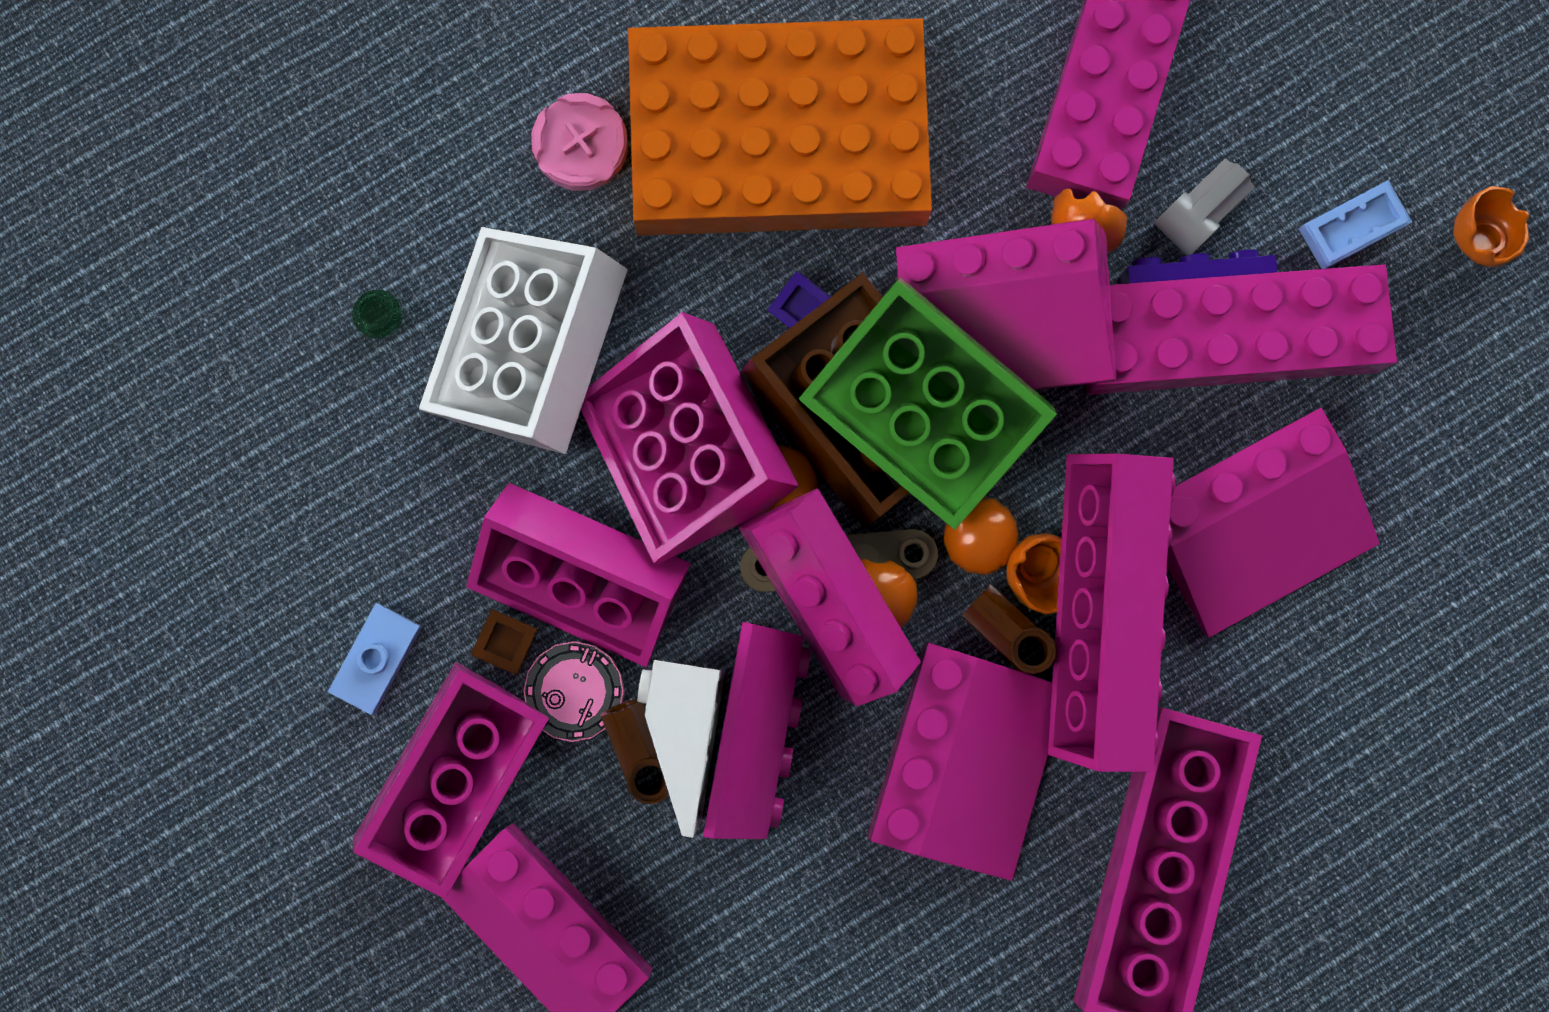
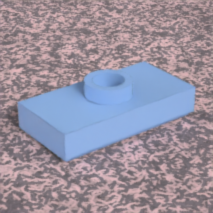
[1299,180,1412,269]
[328,603,423,715]

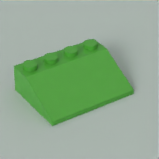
[799,277,1057,530]

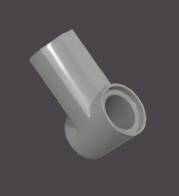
[1154,159,1255,255]

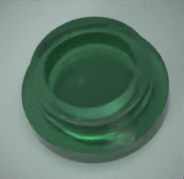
[352,290,403,339]

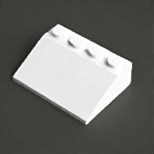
[419,227,628,454]
[637,660,725,838]

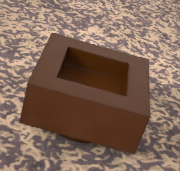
[471,609,540,675]

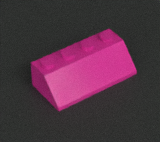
[466,483,691,667]
[738,488,921,706]
[353,662,549,899]
[441,823,653,1012]

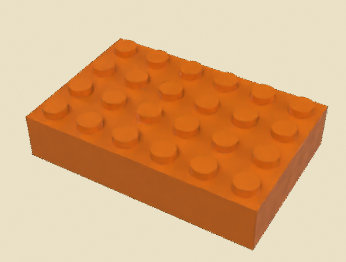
[628,18,932,236]

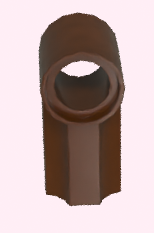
[961,584,1056,675]
[600,699,669,804]

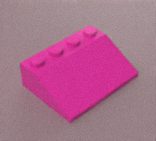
[896,219,1117,390]
[581,312,799,564]
[1167,408,1380,638]
[703,622,811,839]
[867,643,1052,881]

